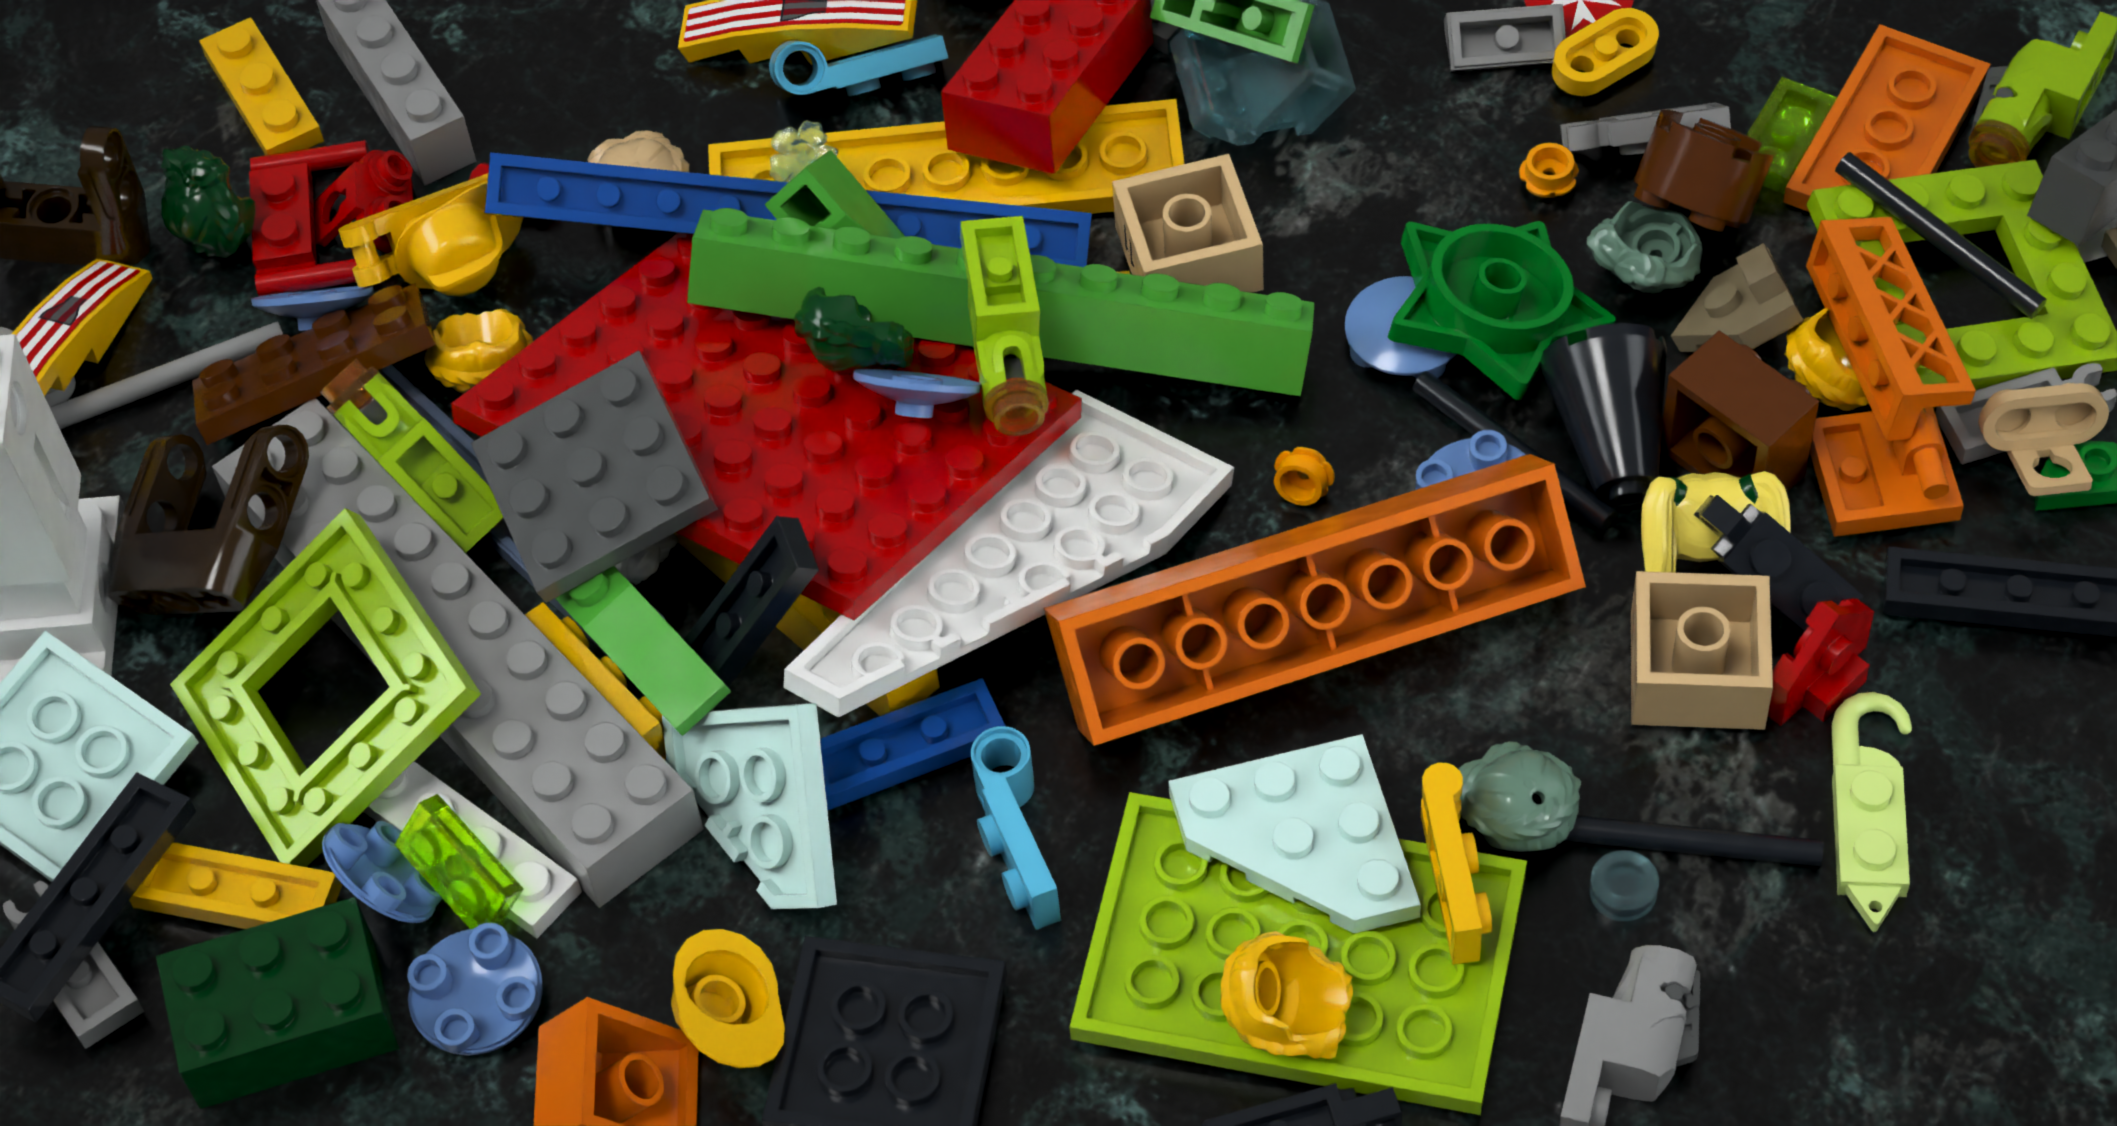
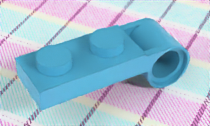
[769,34,948,96]
[971,726,1061,930]

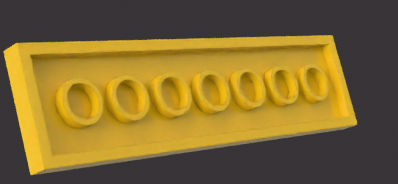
[708,99,1185,214]

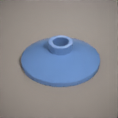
[251,286,374,331]
[853,369,981,418]

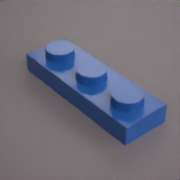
[820,678,1006,811]

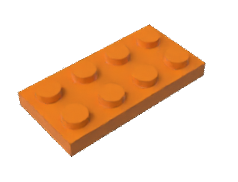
[1783,24,1991,212]

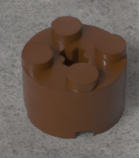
[1634,110,1776,232]

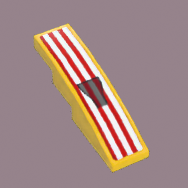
[678,0,917,65]
[12,259,153,397]

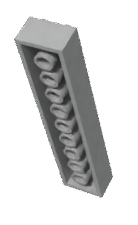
[212,398,704,908]

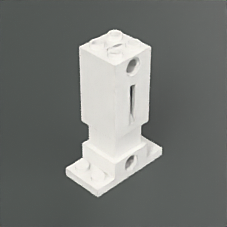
[0,334,125,683]

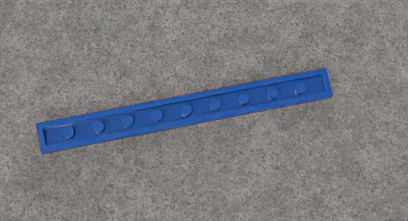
[485,152,1092,267]

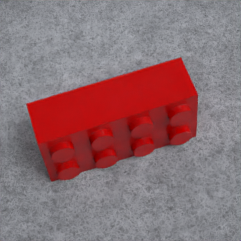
[941,0,1153,174]

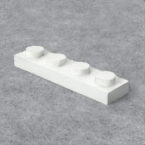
[363,762,582,939]

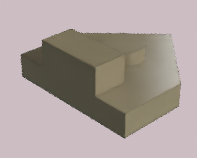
[1671,243,1804,352]

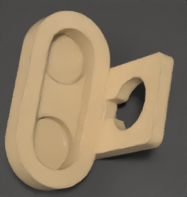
[1978,383,2109,496]

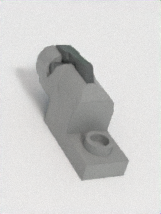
[1559,945,1700,1126]

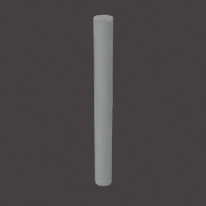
[50,321,283,429]

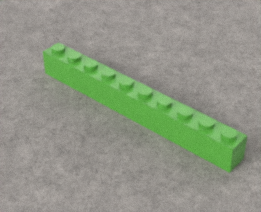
[687,208,1314,396]

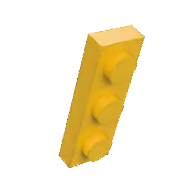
[199,17,324,155]
[525,602,666,760]
[129,842,342,929]

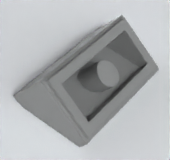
[1444,4,1566,72]

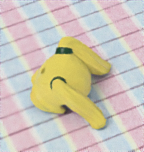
[1641,471,1791,573]

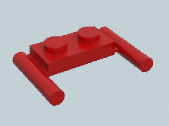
[249,140,369,296]

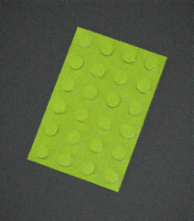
[1069,792,1527,1115]

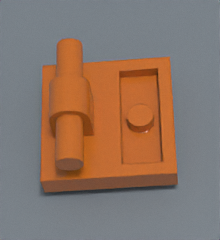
[1810,407,1964,537]

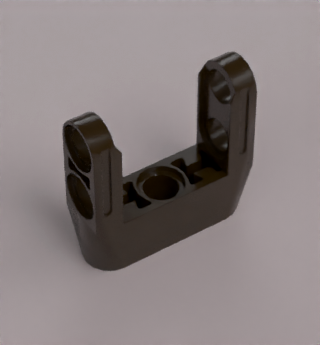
[0,126,150,266]
[108,425,309,615]

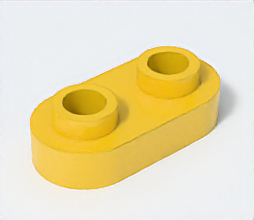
[1551,8,1659,96]

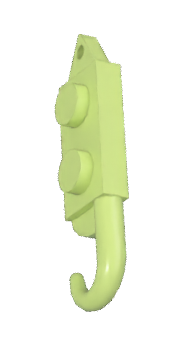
[1831,692,1912,932]

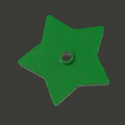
[1387,221,1616,400]

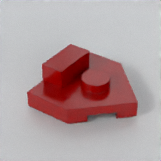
[1768,598,1875,726]

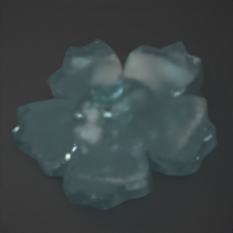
[770,120,838,182]

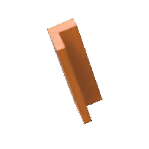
[1806,217,1976,441]

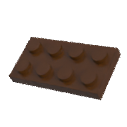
[192,283,436,445]

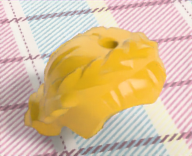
[1785,308,1869,411]
[424,309,533,393]
[1220,931,1353,1059]

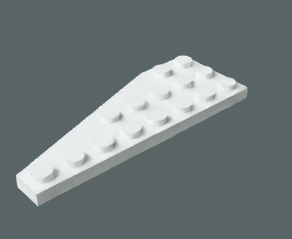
[784,390,1234,717]

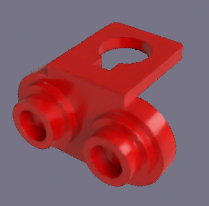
[315,150,413,253]

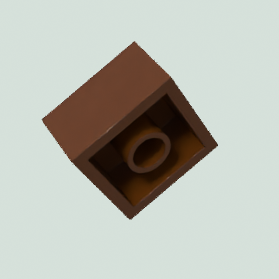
[1661,330,1819,492]

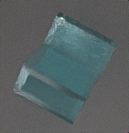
[1169,0,1356,146]

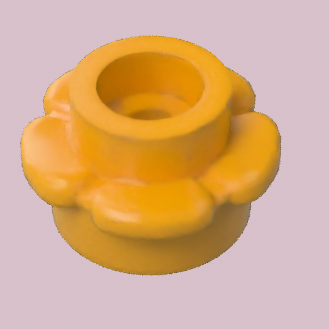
[1519,143,1579,198]
[1274,447,1335,506]

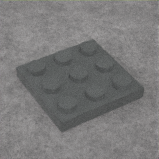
[471,351,718,603]

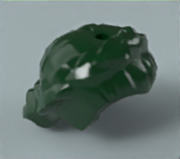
[161,146,256,258]
[794,287,914,376]

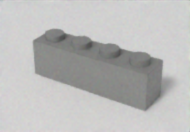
[316,0,477,186]

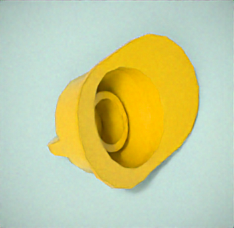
[394,182,523,297]
[671,929,785,1068]

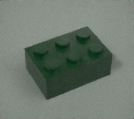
[156,897,399,1109]

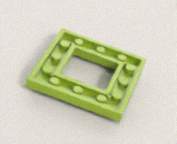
[1806,160,2117,390]
[170,508,481,867]

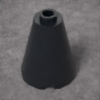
[1540,323,1667,508]

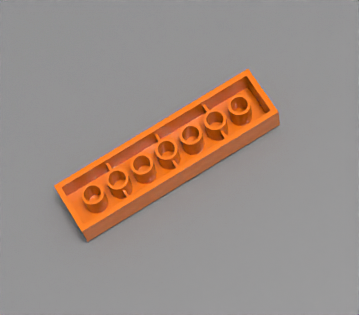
[1044,454,1586,746]

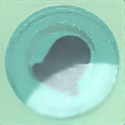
[1589,850,1659,921]

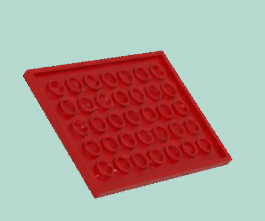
[451,233,1082,621]

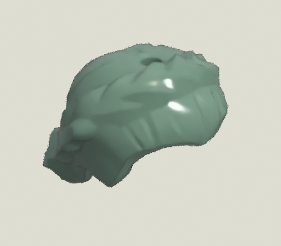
[1587,201,1703,294]
[1459,741,1581,852]

